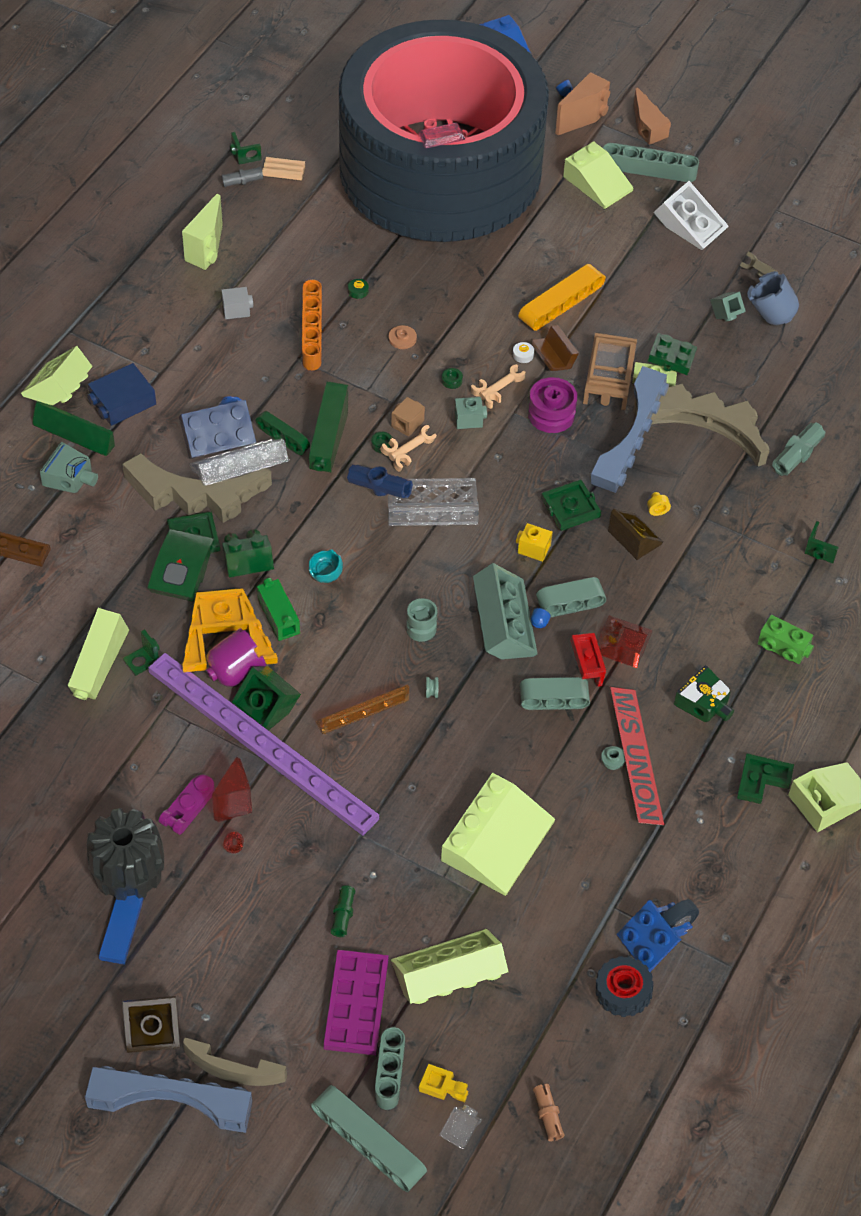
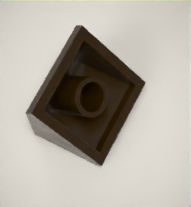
[608,508,663,560]
[122,996,180,1053]

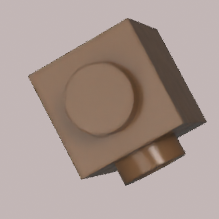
[391,397,425,437]

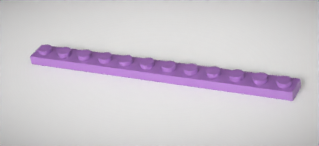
[148,653,379,836]

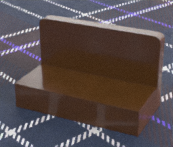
[531,325,579,371]

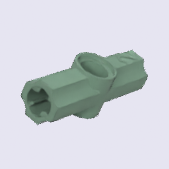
[772,422,826,476]

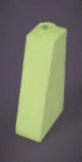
[68,608,129,700]

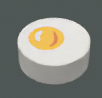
[513,342,534,363]

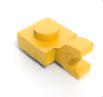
[419,1064,468,1102]

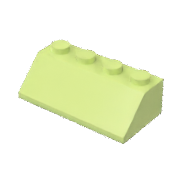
[391,929,508,1004]

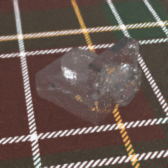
[439,1104,482,1149]

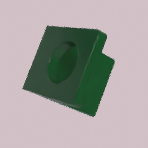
[230,132,262,165]
[804,521,839,563]
[123,629,160,676]

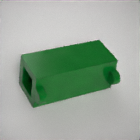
[257,578,300,641]

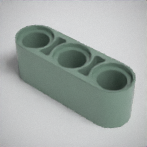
[536,577,607,617]
[520,677,590,710]
[375,1027,405,1110]

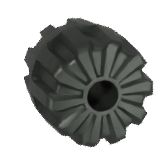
[87,808,164,901]

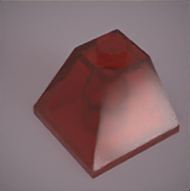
[597,615,653,668]

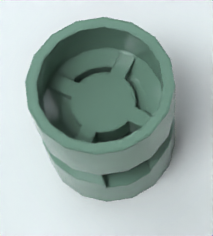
[407,598,437,642]

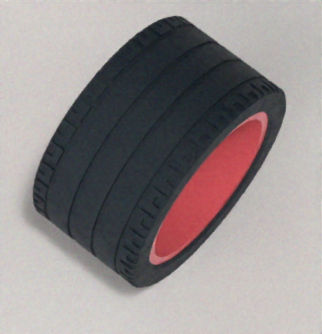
[339,20,549,242]

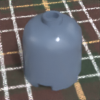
[747,271,799,325]

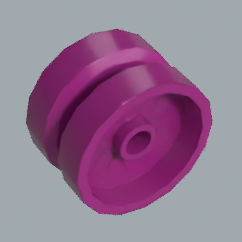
[528,377,577,433]

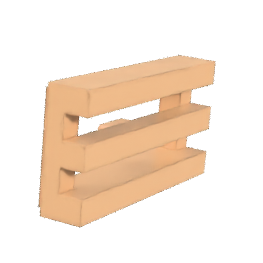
[262,157,305,180]

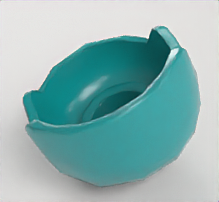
[309,549,343,583]

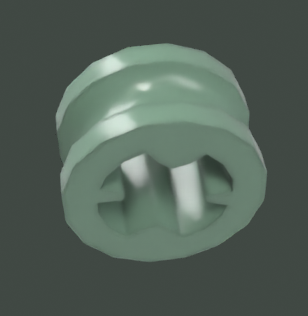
[426,677,438,698]

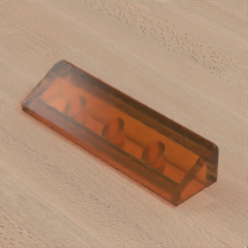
[316,685,409,734]

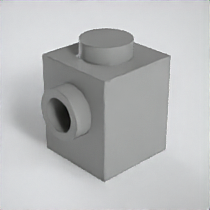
[222,287,253,319]

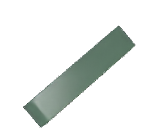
[603,143,699,182]
[311,1085,427,1192]

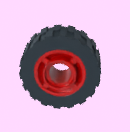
[596,956,653,1017]

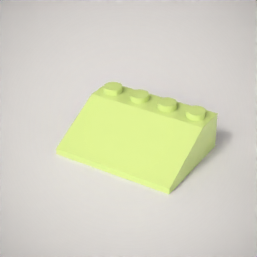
[441,773,555,896]

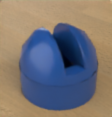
[556,80,573,97]
[531,608,551,629]

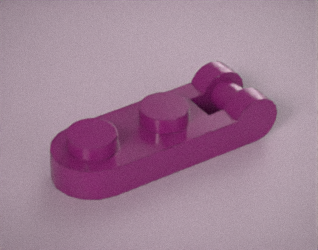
[159,775,215,835]

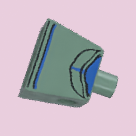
[40,442,98,493]

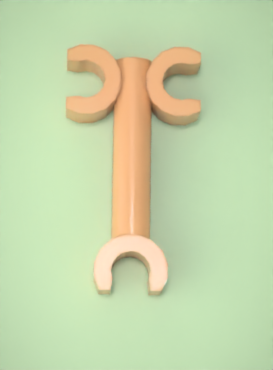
[471,364,525,409]
[380,425,437,472]

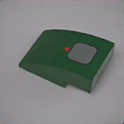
[148,529,214,602]

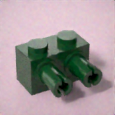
[222,529,274,578]

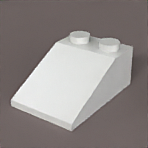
[653,181,729,250]

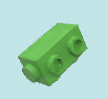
[758,615,814,664]

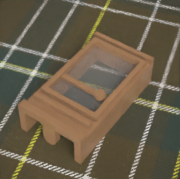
[583,333,637,410]

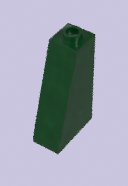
[309,381,348,473]

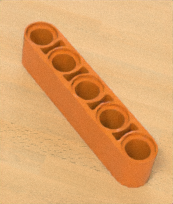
[302,279,322,370]

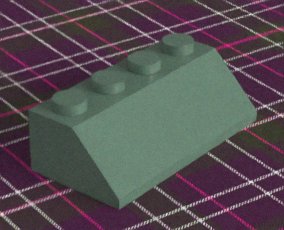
[473,563,538,659]

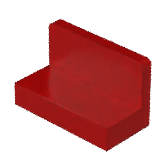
[570,633,606,687]

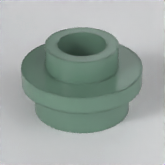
[601,746,625,770]

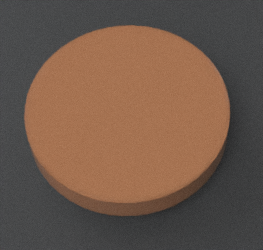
[389,325,417,349]

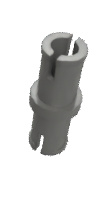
[222,166,263,187]

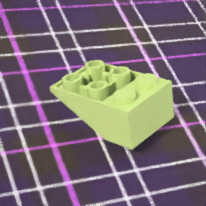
[788,763,861,832]

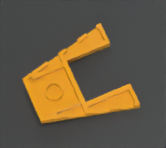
[183,588,278,672]

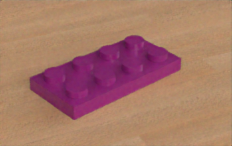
[324,950,389,1055]

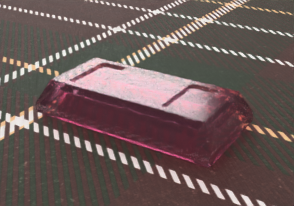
[418,123,465,148]

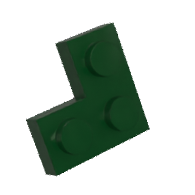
[737,754,794,804]

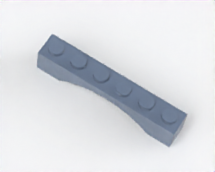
[591,366,669,493]
[85,1066,252,1133]

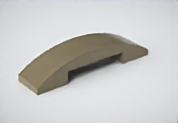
[183,1038,287,1086]

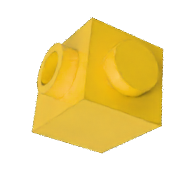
[516,523,552,562]

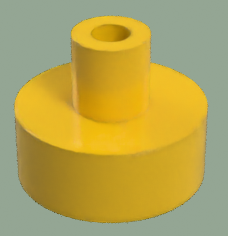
[647,492,671,516]

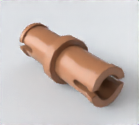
[533,1084,565,1141]

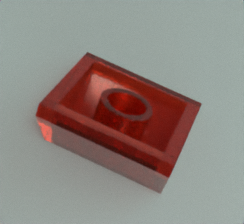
[212,757,252,822]

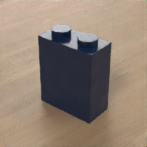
[87,363,156,426]

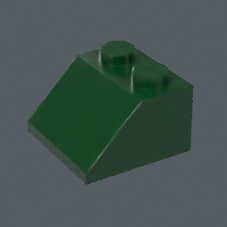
[231,666,301,731]

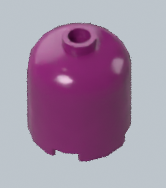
[206,628,266,687]

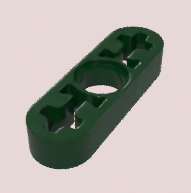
[255,411,310,455]

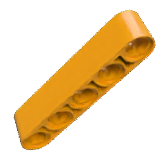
[518,264,606,331]

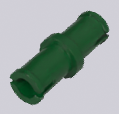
[331,885,356,938]

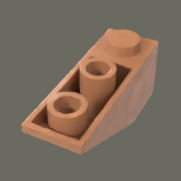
[634,88,671,145]

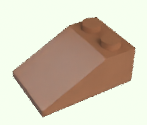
[555,72,610,135]

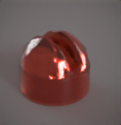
[223,832,244,853]

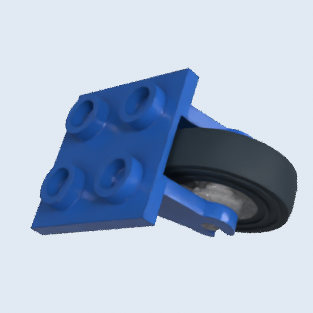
[617,899,699,972]

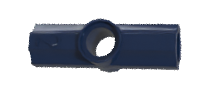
[347,464,413,499]

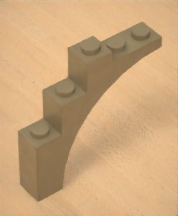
[633,384,769,466]
[123,454,272,523]

